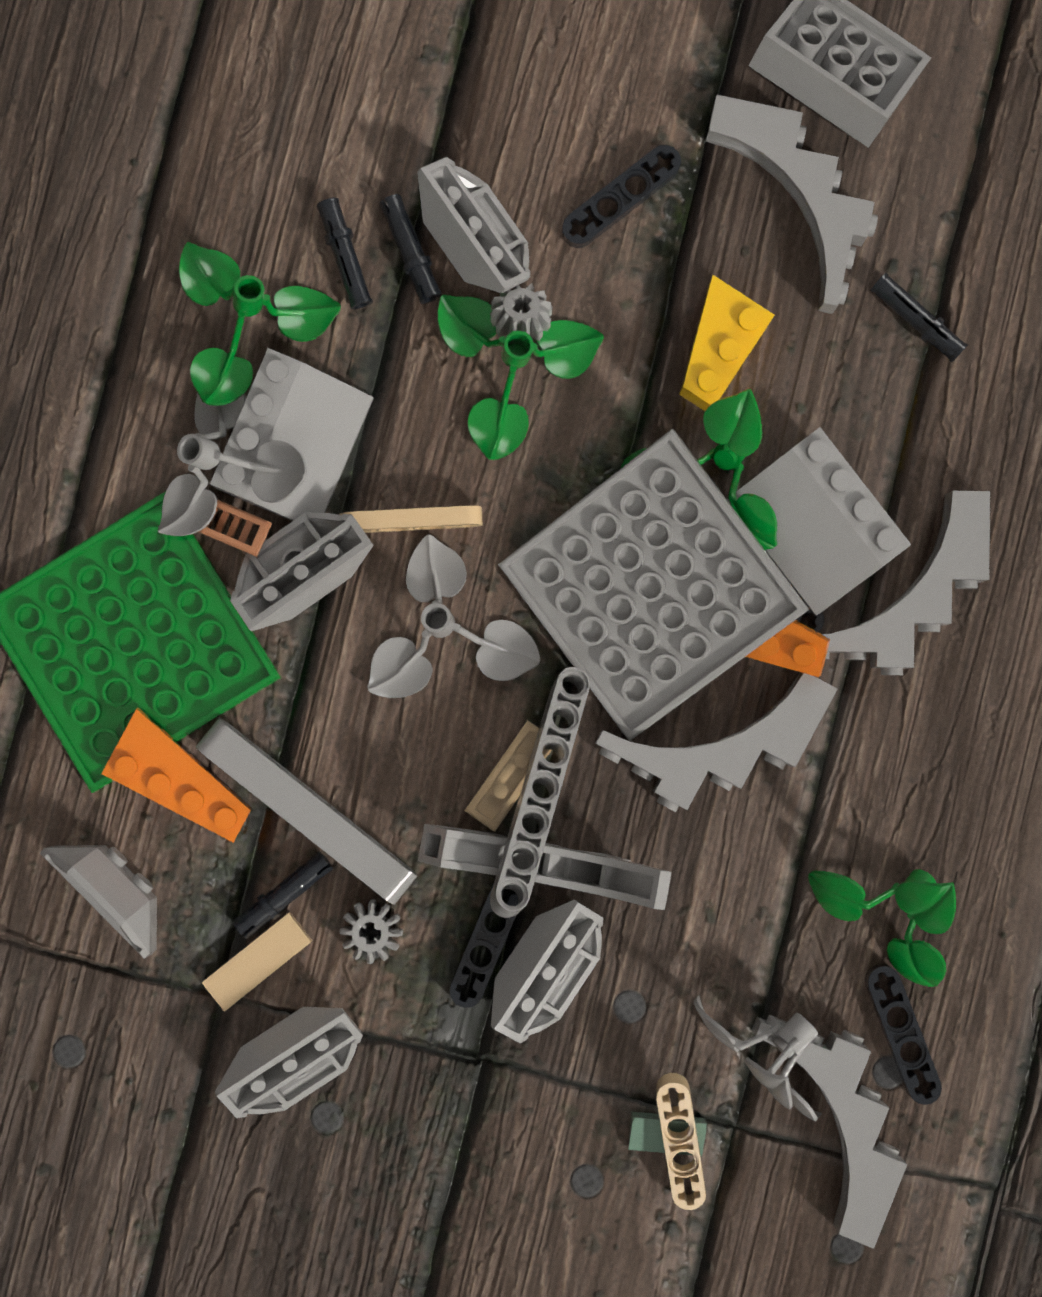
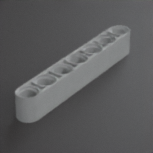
[490,667,590,918]
[196,718,418,905]

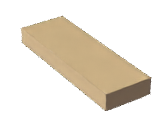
[465,720,551,832]
[202,912,313,1012]

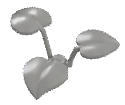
[157,393,307,536]
[368,534,540,698]
[694,995,822,1122]

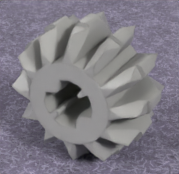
[490,283,552,341]
[340,899,404,964]

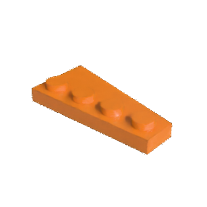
[745,620,830,677]
[101,707,252,843]

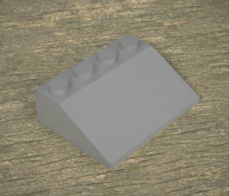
[748,0,932,148]
[210,348,374,521]
[727,427,911,617]

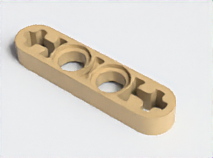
[339,506,483,533]
[656,1073,706,1210]

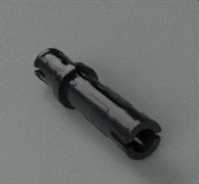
[379,194,442,304]
[316,197,373,310]
[870,273,968,362]
[232,851,334,939]

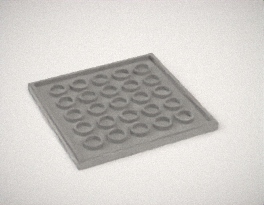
[498,429,809,741]

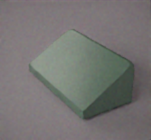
[628,1111,707,1156]

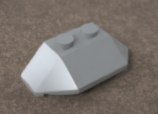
[417,157,530,293]
[230,512,374,631]
[40,845,157,959]
[491,900,603,1043]
[215,1007,363,1118]

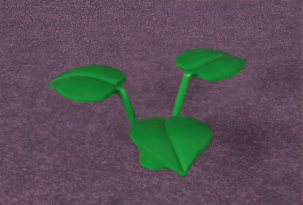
[179,242,341,406]
[438,295,604,460]
[621,389,778,550]
[808,869,956,987]

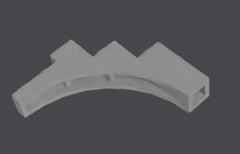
[706,95,878,314]
[822,490,990,676]
[595,672,838,812]
[418,824,672,910]
[752,1015,907,1249]

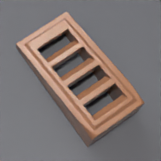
[198,500,272,557]

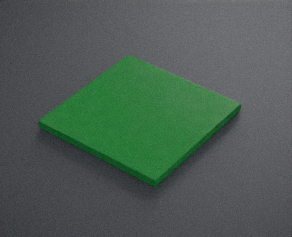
[0,491,282,793]

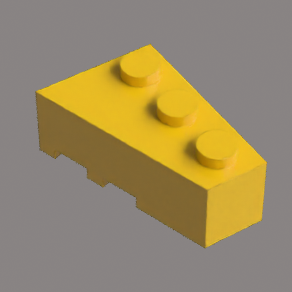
[679,275,775,411]

